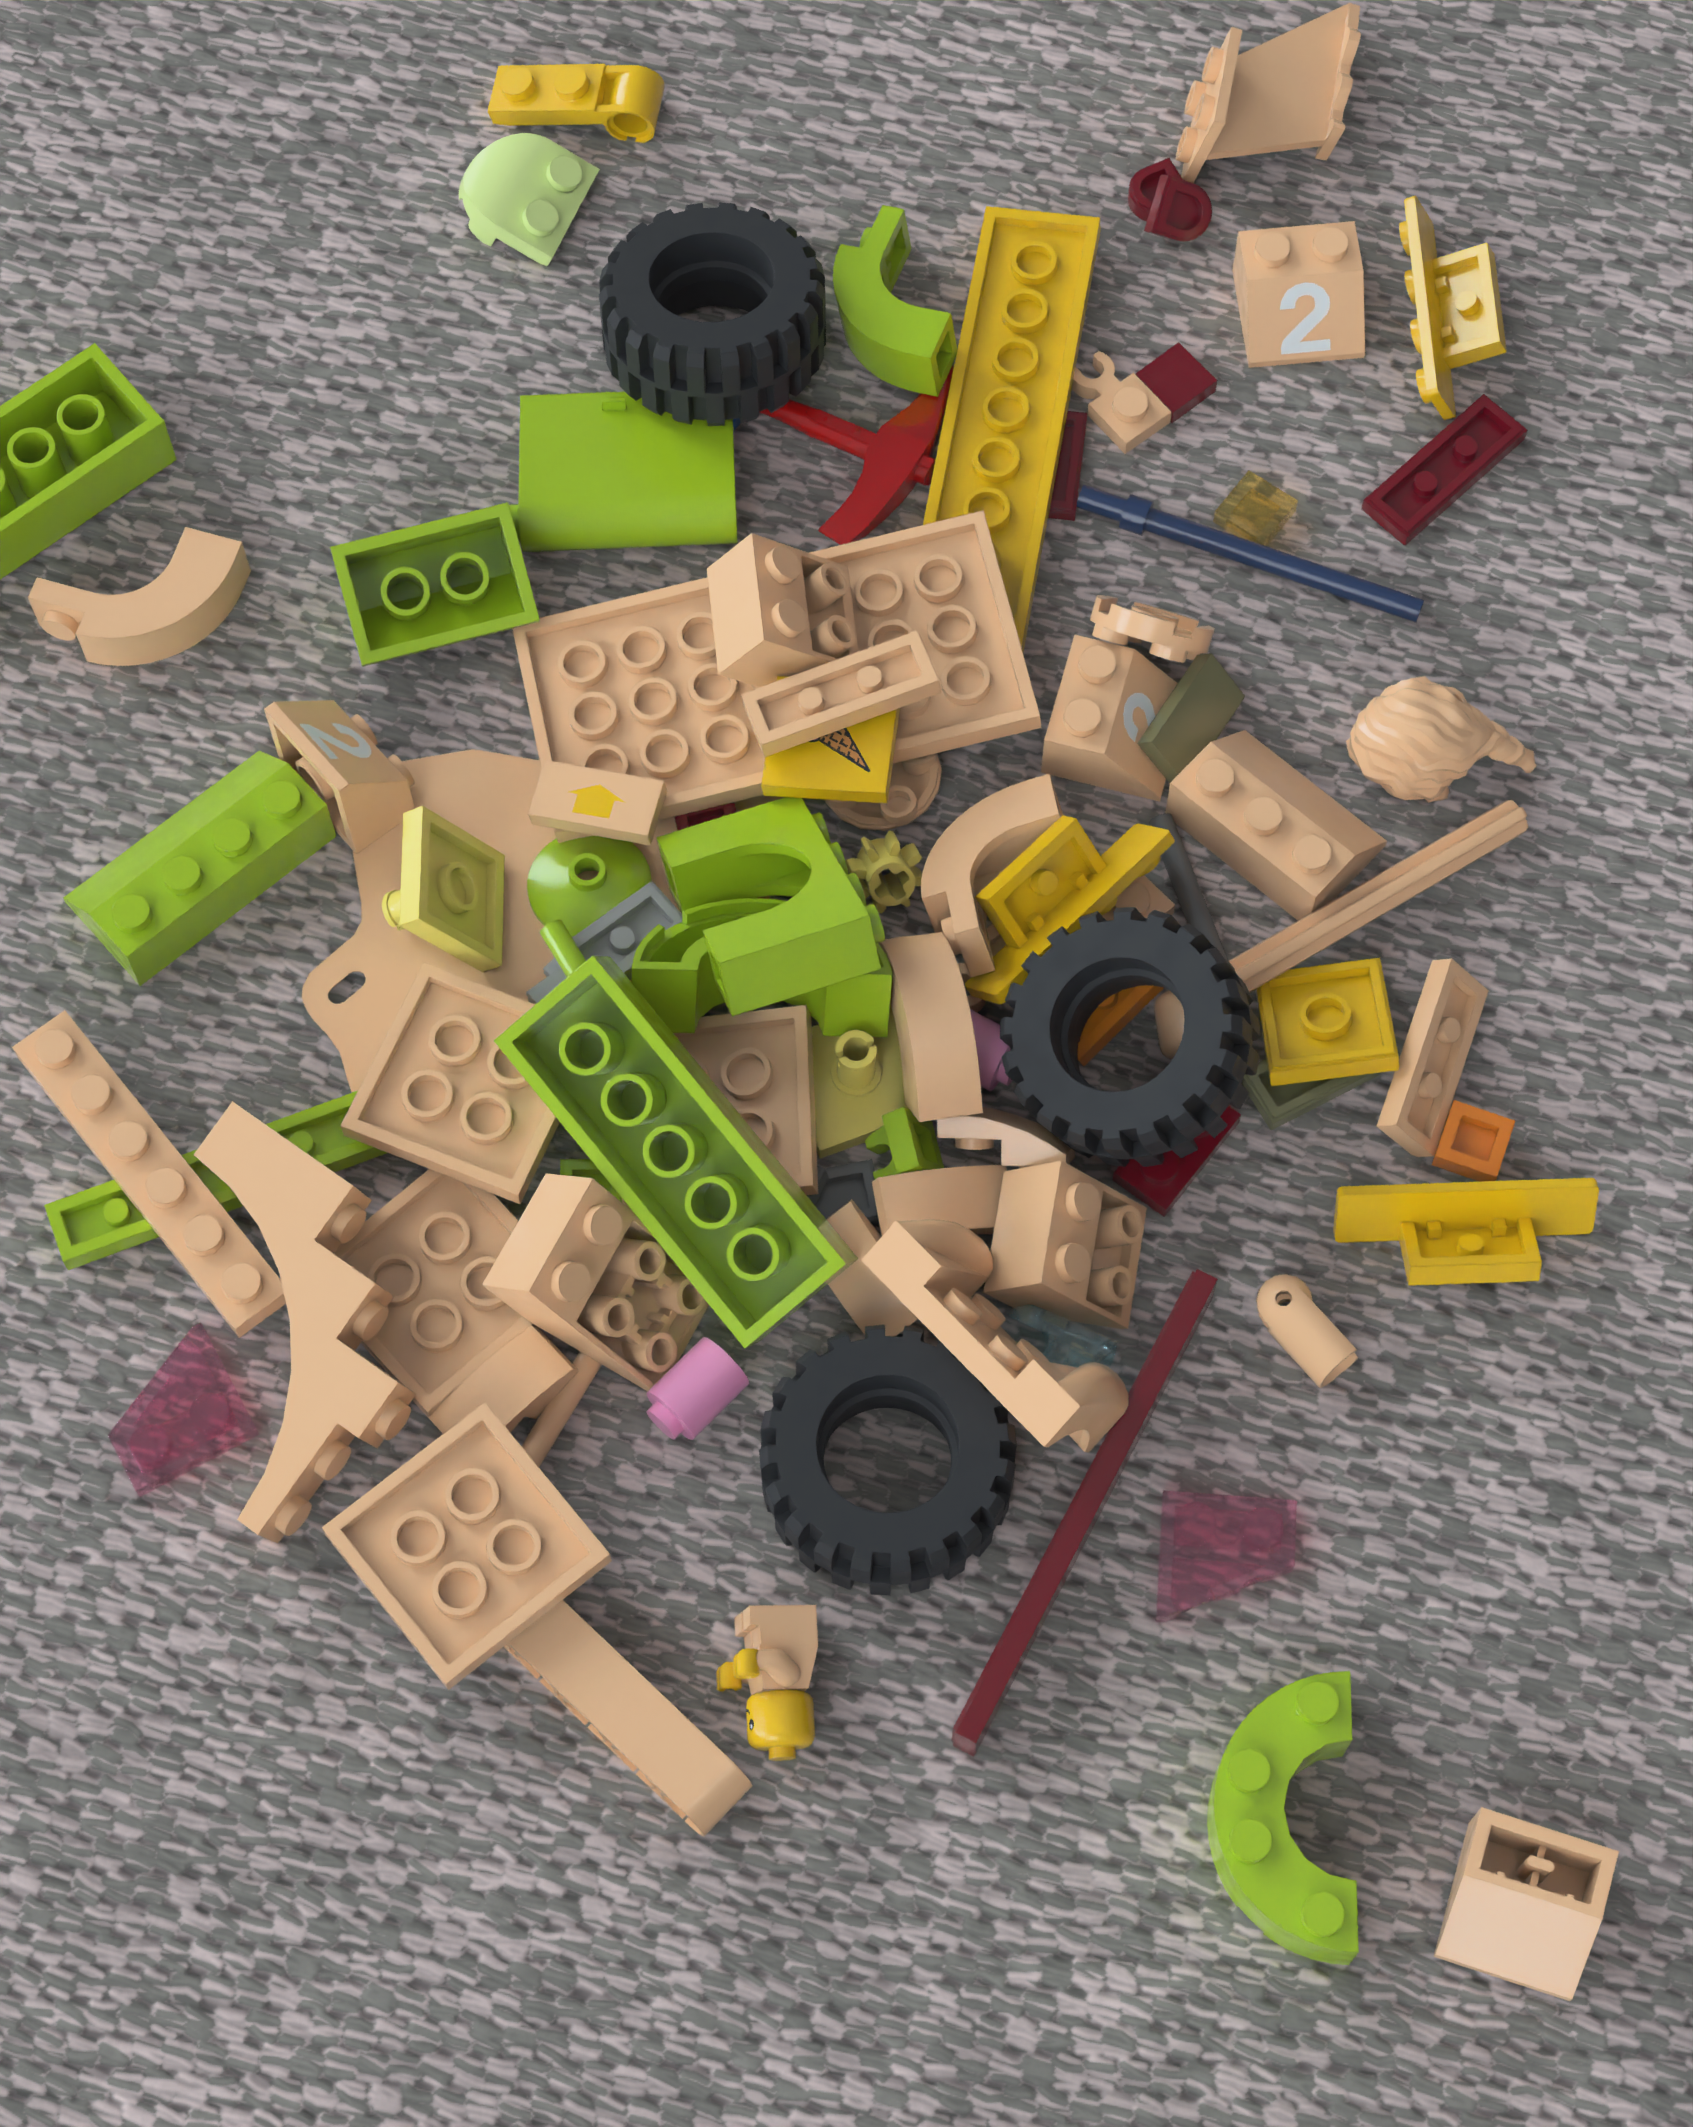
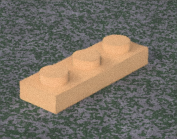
[741,630,941,757]
[1377,958,1489,1157]

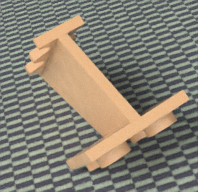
[1176,3,1361,183]

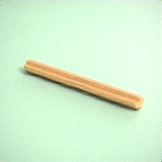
[1229,800,1528,993]

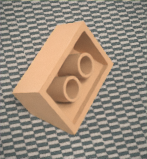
[1165,730,1387,920]

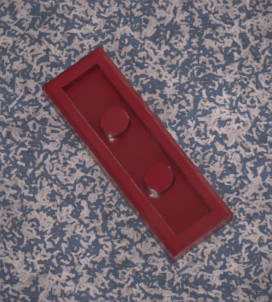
[1361,394,1528,546]

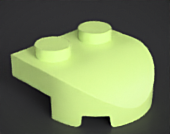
[459,133,600,266]

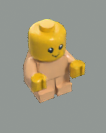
[716,1605,818,1761]

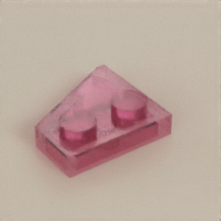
[108,1323,260,1497]
[1155,1490,1297,1623]

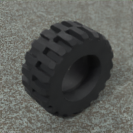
[599,202,826,426]
[1000,907,1261,1167]
[759,1325,1017,1596]

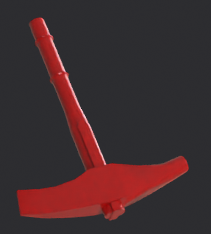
[760,366,954,545]

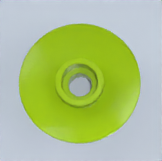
[527,836,652,937]

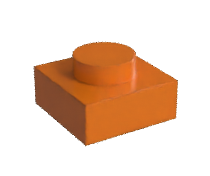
[1431,1100,1515,1182]

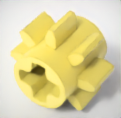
[846,830,922,913]

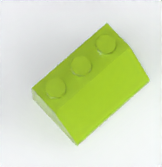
[330,502,540,667]

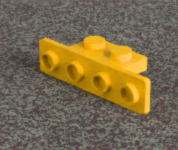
[1399,195,1507,420]
[965,815,1175,1005]
[1333,1178,1599,1286]

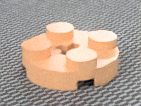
[1090,595,1214,663]

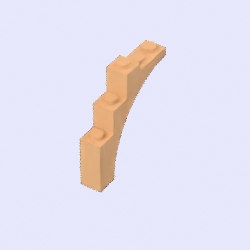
[194,1101,416,1543]

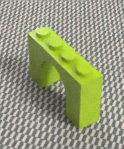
[656,797,885,1017]

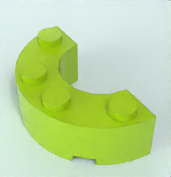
[631,898,892,1037]
[1207,1671,1359,1965]

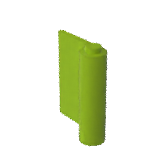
[509,391,738,552]

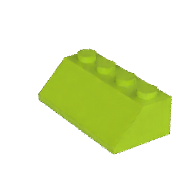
[63,750,336,986]

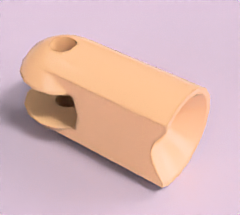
[1256,1274,1358,1388]

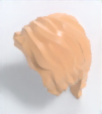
[1346,676,1537,803]

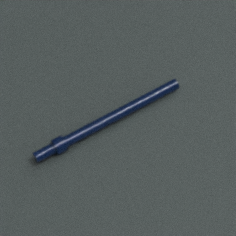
[1076,485,1424,623]

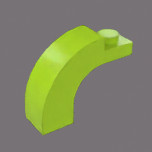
[833,205,957,397]

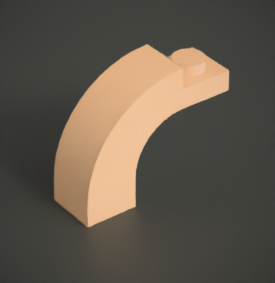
[28,527,251,666]
[921,773,1064,978]
[879,932,983,1122]

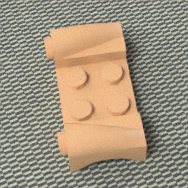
[861,1219,1128,1453]

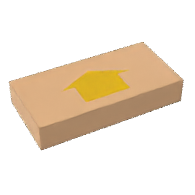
[528,760,667,845]

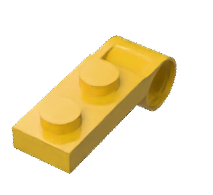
[487,64,665,143]

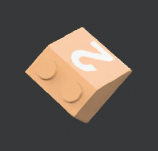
[1232,221,1365,368]
[1041,635,1178,802]
[264,700,415,854]

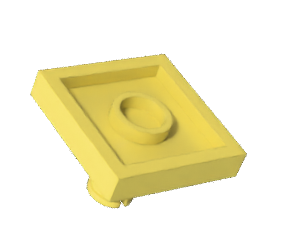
[382,806,505,972]
[812,1005,909,1159]

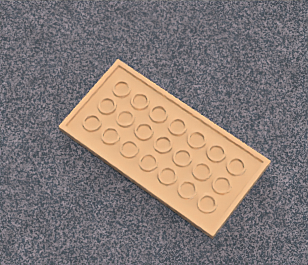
[512,510,1041,843]

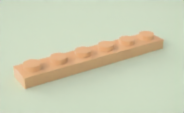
[12,1010,286,1338]

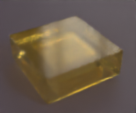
[1213,470,1298,546]

